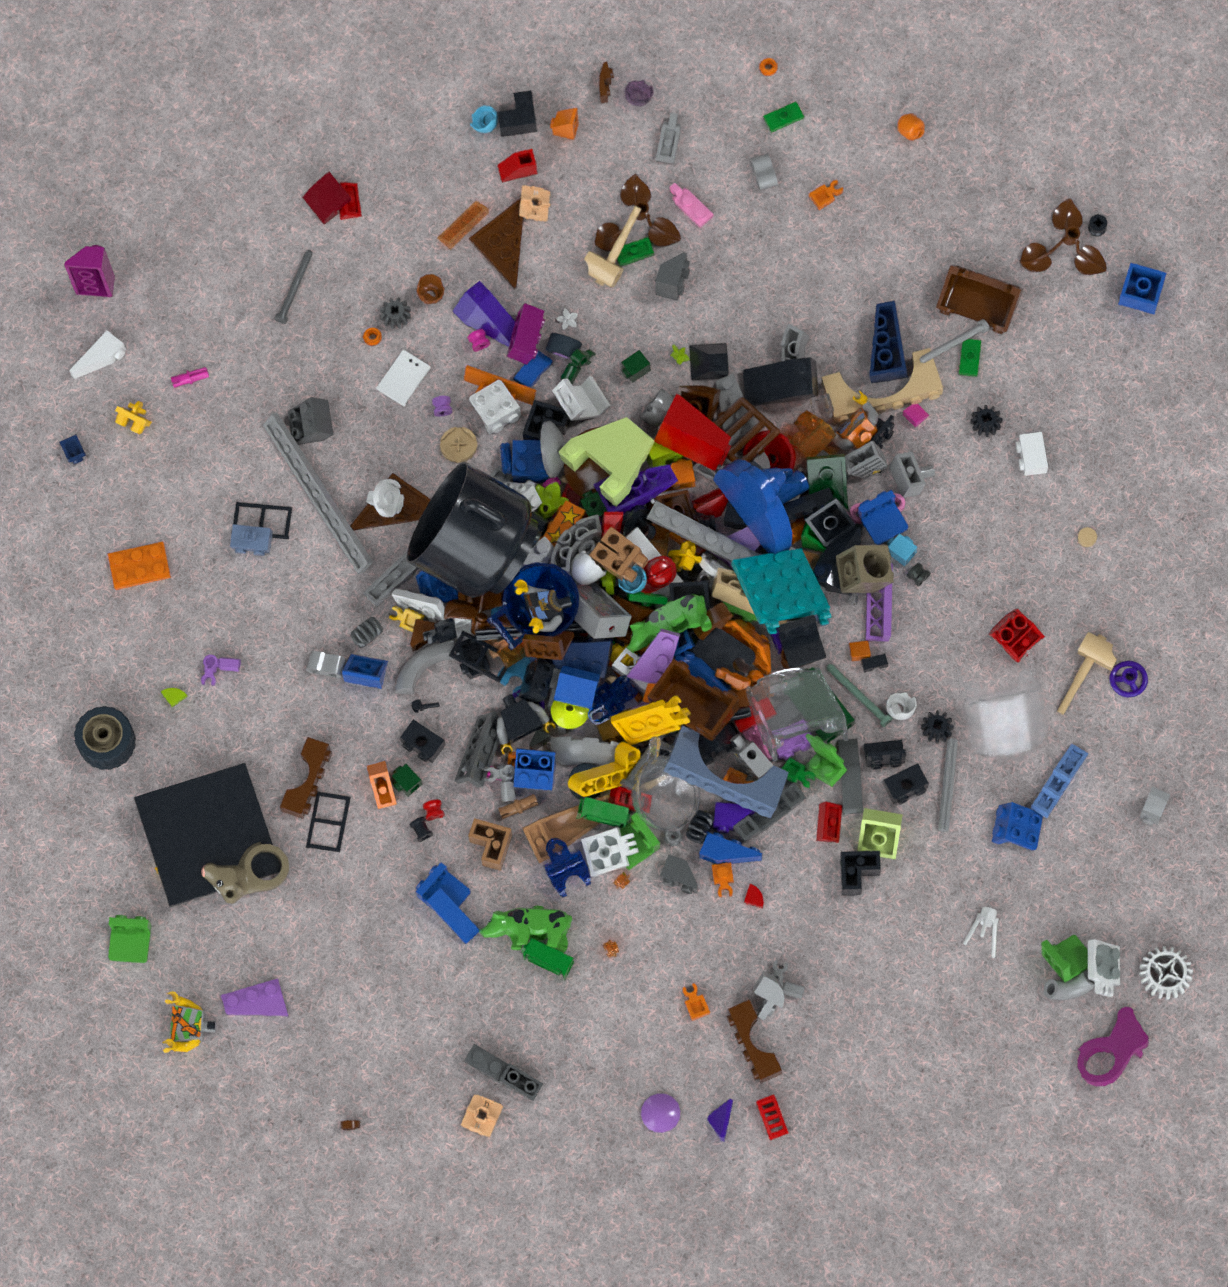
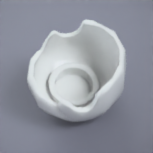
[886,692,917,720]

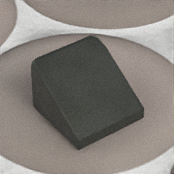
[529,730,551,750]

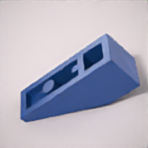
[675,651,731,692]

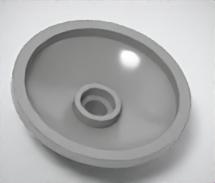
[541,421,567,478]

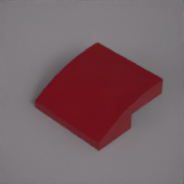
[302,171,352,224]

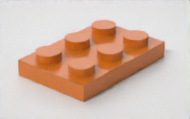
[108,541,171,590]

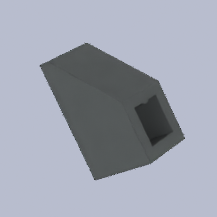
[660,854,698,894]

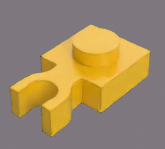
[389,606,425,632]

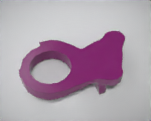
[1077,1007,1150,1087]

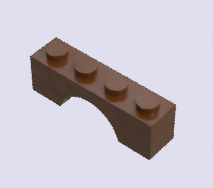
[280,737,332,819]
[726,999,782,1084]

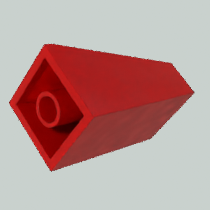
[654,394,731,471]

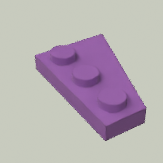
[627,628,680,684]
[221,978,288,1016]

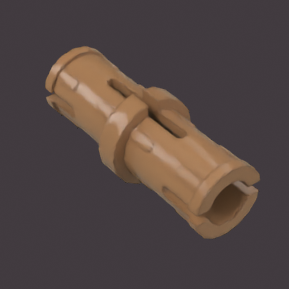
[498,794,539,819]

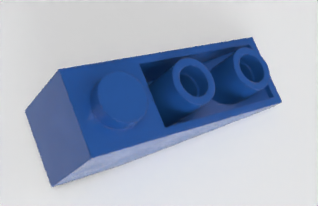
[699,832,763,864]

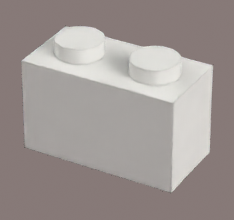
[1016,432,1048,476]

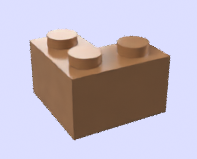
[468,818,513,871]

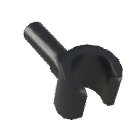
[411,699,440,713]

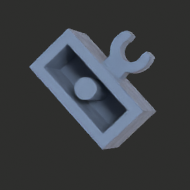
[230,524,273,556]

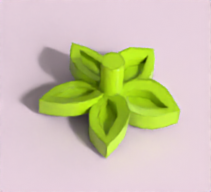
[670,344,690,365]

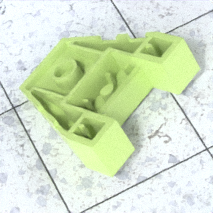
[559,417,654,506]

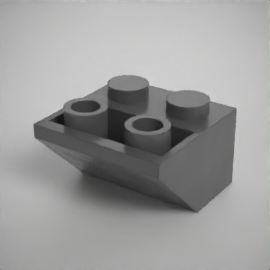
[655,252,690,301]
[288,397,334,445]

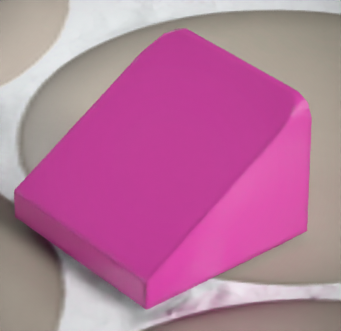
[903,404,929,428]

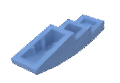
[1031,744,1089,818]

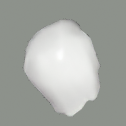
[570,551,606,585]

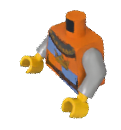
[820,391,879,450]

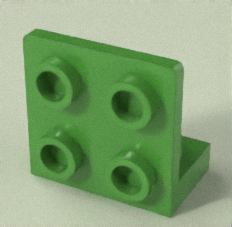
[805,733,847,787]
[620,812,660,870]
[1041,935,1088,983]

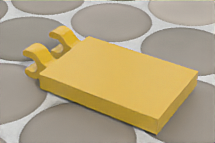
[611,696,691,745]

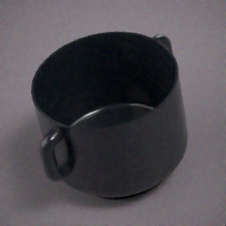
[406,462,538,598]

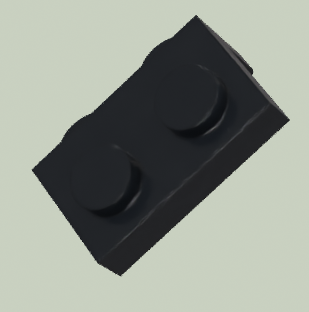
[455,639,492,679]

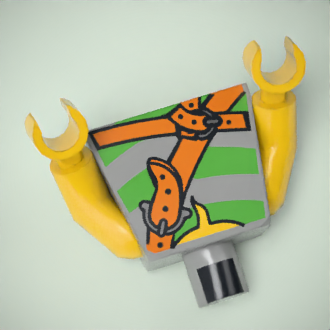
[162,991,217,1053]

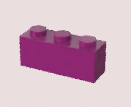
[506,303,545,365]

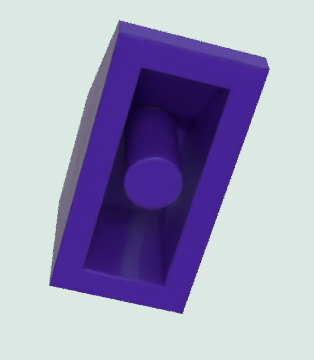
[714,802,754,833]

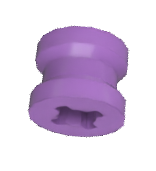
[432,396,453,417]

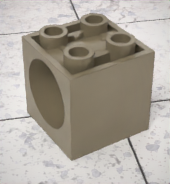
[836,545,894,593]

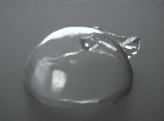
[631,736,700,832]

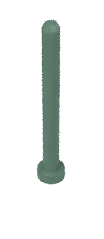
[826,664,893,727]

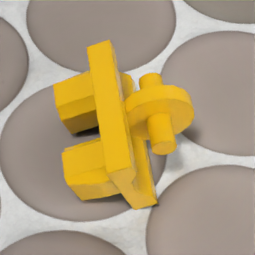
[115,401,152,434]
[668,541,702,572]

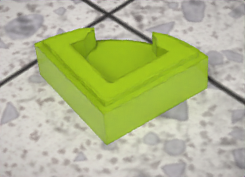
[160,688,188,707]

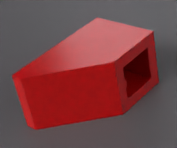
[498,149,538,182]

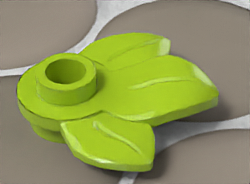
[535,482,569,518]

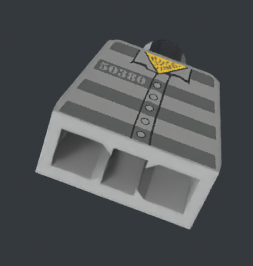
[845,441,888,479]
[730,734,773,778]

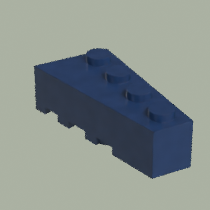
[869,300,908,384]
[529,637,614,678]

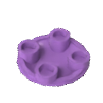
[641,1093,680,1133]

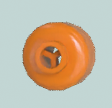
[897,113,925,141]

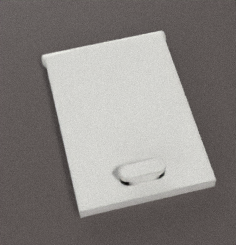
[376,350,431,406]

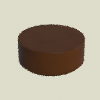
[340,1120,361,1130]

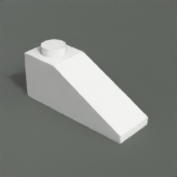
[69,331,126,379]

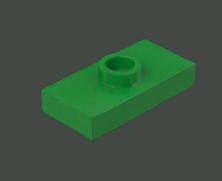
[763,101,804,133]
[617,237,655,267]
[959,339,982,377]
[627,592,668,606]

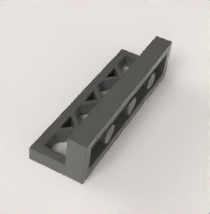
[454,712,499,788]

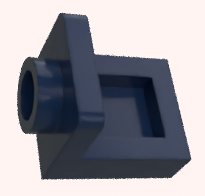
[59,434,86,464]

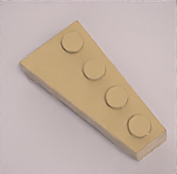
[711,567,787,625]

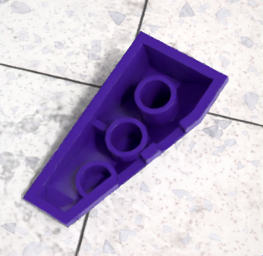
[453,280,515,347]
[593,465,678,515]

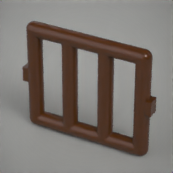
[714,397,780,462]

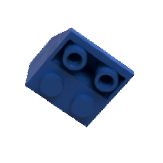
[514,748,556,791]

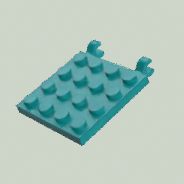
[731,548,832,634]

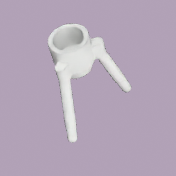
[963,907,999,958]

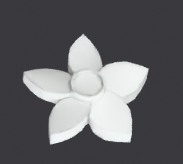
[556,309,578,330]

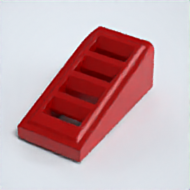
[608,786,652,814]
[756,1095,789,1141]

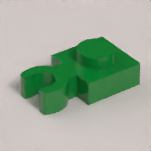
[781,758,816,788]

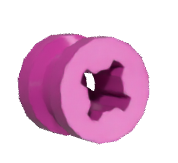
[467,329,490,352]

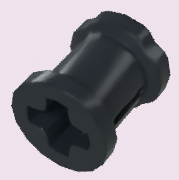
[409,817,433,842]

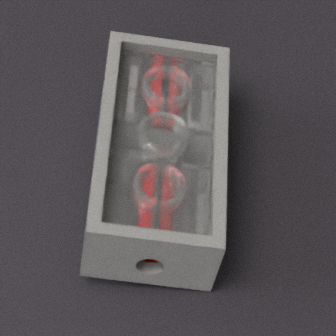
[556,579,631,638]

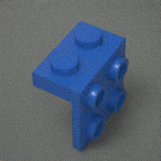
[858,490,908,545]
[992,802,1043,850]
[416,862,471,910]

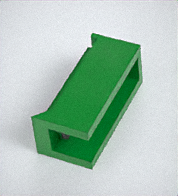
[576,797,630,828]
[521,938,574,981]

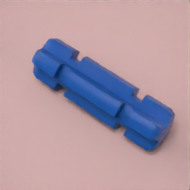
[500,443,512,474]

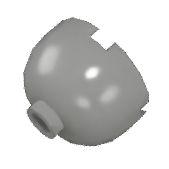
[640,388,673,426]

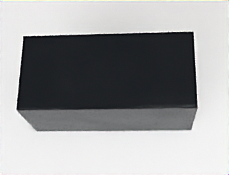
[861,654,888,673]

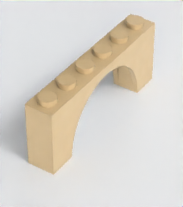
[821,348,943,424]

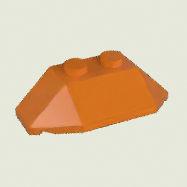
[721,619,771,678]

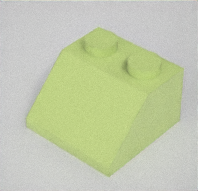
[857,808,903,859]

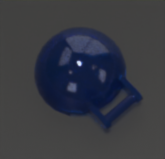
[487,562,579,651]

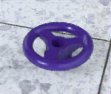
[1109,661,1148,698]

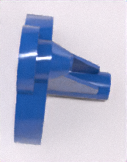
[713,459,809,554]

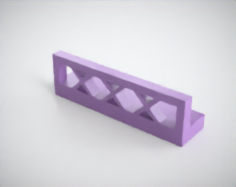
[865,564,893,642]

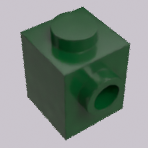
[621,350,651,383]
[579,490,608,517]
[392,764,423,797]

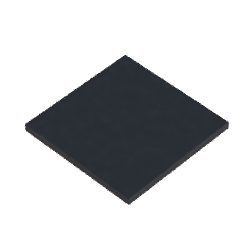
[134,763,281,907]

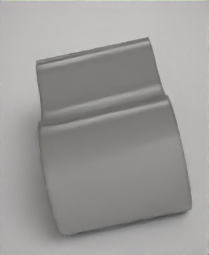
[750,154,778,190]
[306,651,346,679]

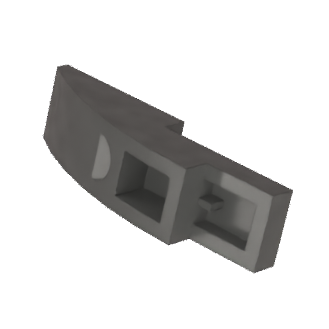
[464,1044,543,1101]

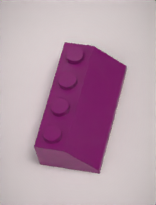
[64,245,115,297]

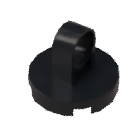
[620,505,656,541]

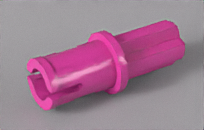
[171,367,209,388]

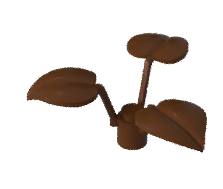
[594,174,681,252]
[1019,198,1107,275]
[444,594,529,635]

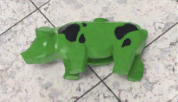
[626,594,712,652]
[479,905,572,953]

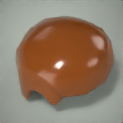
[416,274,445,305]

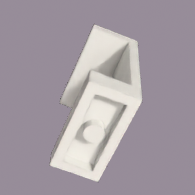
[552,376,611,421]

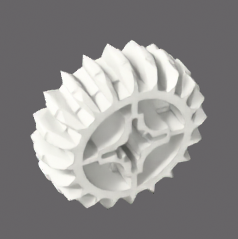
[1139,946,1193,1000]

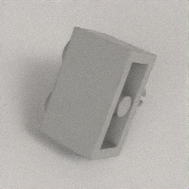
[889,452,935,498]

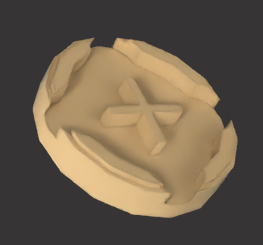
[440,427,478,463]

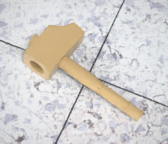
[584,206,641,287]
[1057,632,1117,715]

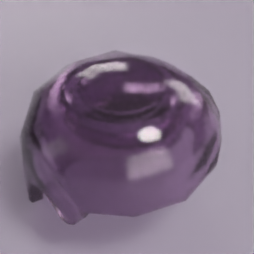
[624,80,654,107]

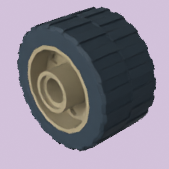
[74,706,136,770]

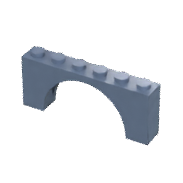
[663,725,789,818]

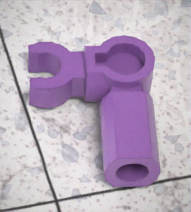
[201,654,241,686]

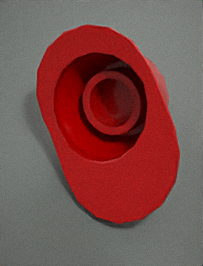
[641,556,677,593]

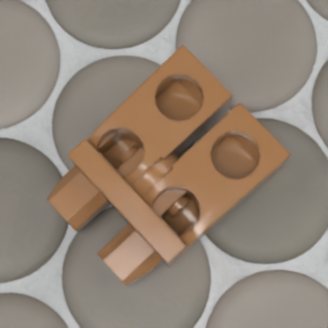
[589,527,648,583]

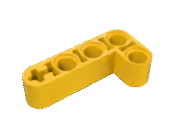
[568,742,640,797]

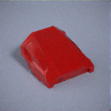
[989,608,1045,663]

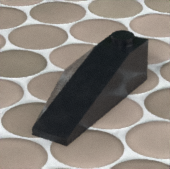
[813,523,862,596]

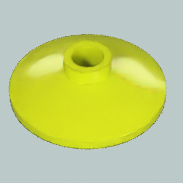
[551,700,589,729]

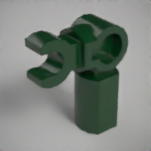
[560,349,596,384]

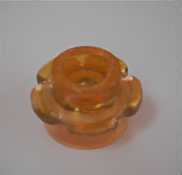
[613,872,630,889]
[603,939,619,958]

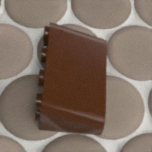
[647,659,740,741]

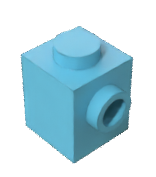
[887,533,917,566]

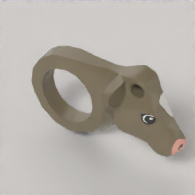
[201,842,289,904]

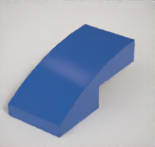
[513,350,553,388]

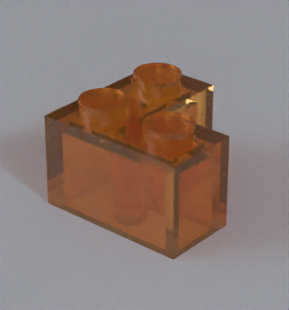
[789,410,836,459]

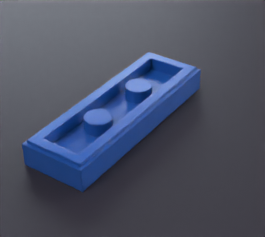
[425,888,480,944]

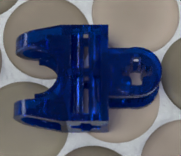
[588,675,638,725]
[543,838,591,898]

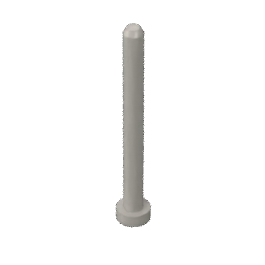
[920,319,989,363]

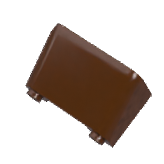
[936,265,1024,334]

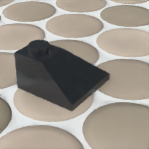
[689,343,729,380]
[804,497,857,547]

